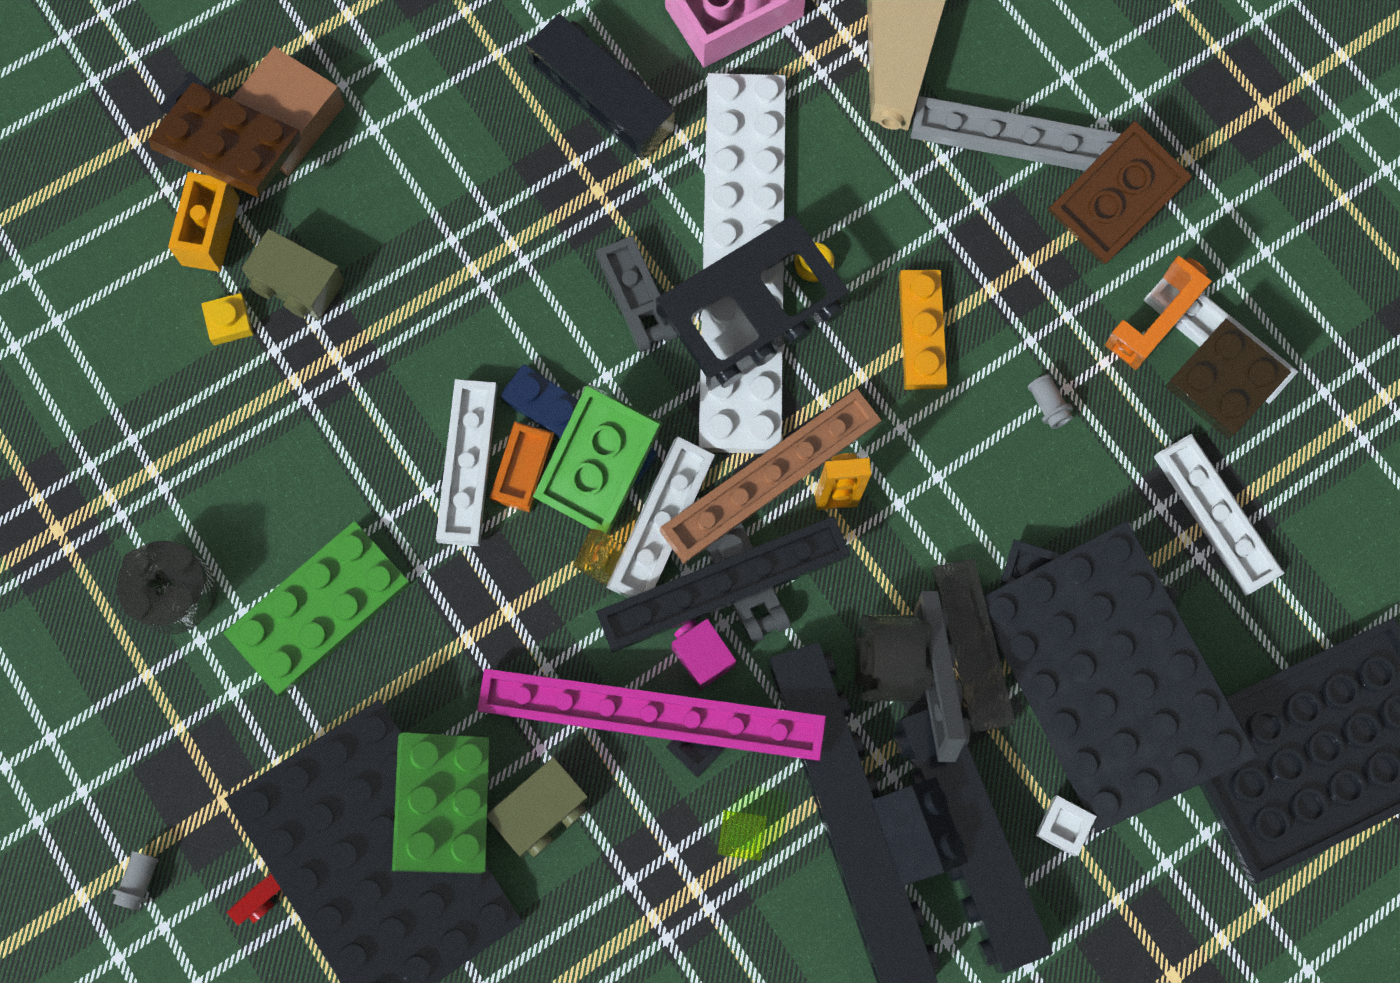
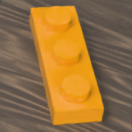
[899,270,947,390]
[815,453,871,510]

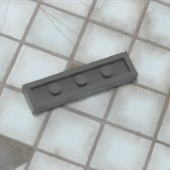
[912,591,970,762]

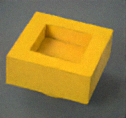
[201,293,254,346]

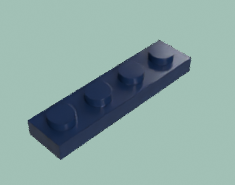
[500,364,658,489]

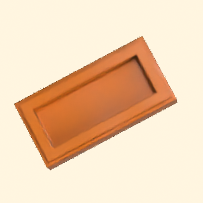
[489,422,555,513]

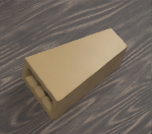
[867,0,946,131]

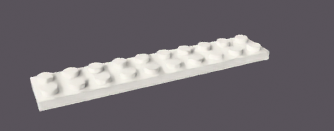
[699,73,786,454]

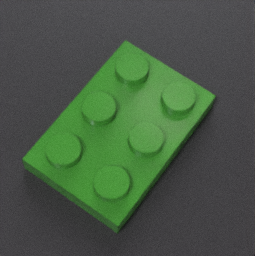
[533,385,663,536]
[392,732,489,873]

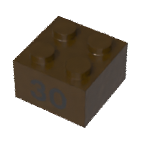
[1164,318,1291,439]

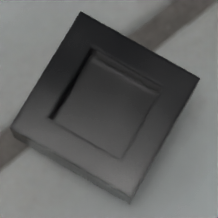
[666,740,726,779]

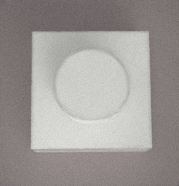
[1035,796,1097,856]

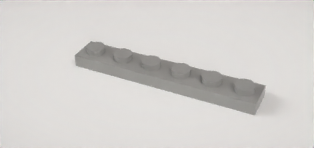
[910,96,1120,171]

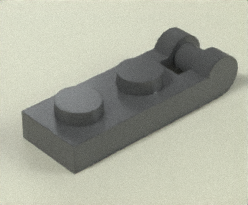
[595,235,677,353]
[706,523,791,645]

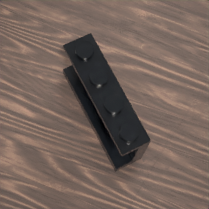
[656,214,849,391]

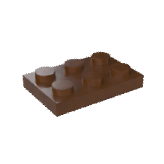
[148,82,301,198]
[1047,121,1192,265]

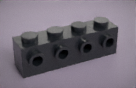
[526,13,675,161]

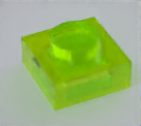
[717,810,767,862]

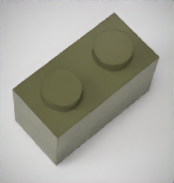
[242,229,345,320]
[487,757,589,858]

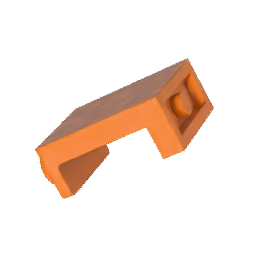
[1105,256,1212,370]

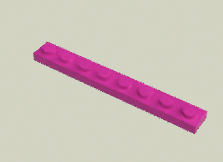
[477,669,827,761]

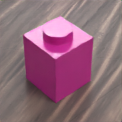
[672,619,736,691]

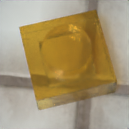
[573,529,625,585]

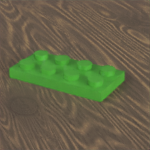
[223,521,411,698]

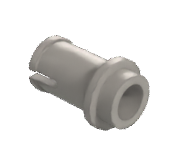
[1028,374,1073,429]
[112,851,159,911]

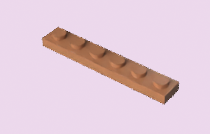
[659,389,882,564]

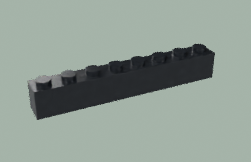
[768,642,941,983]

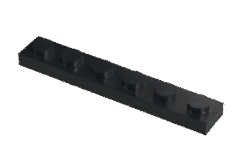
[596,516,851,653]

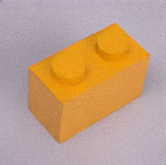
[168,172,240,272]

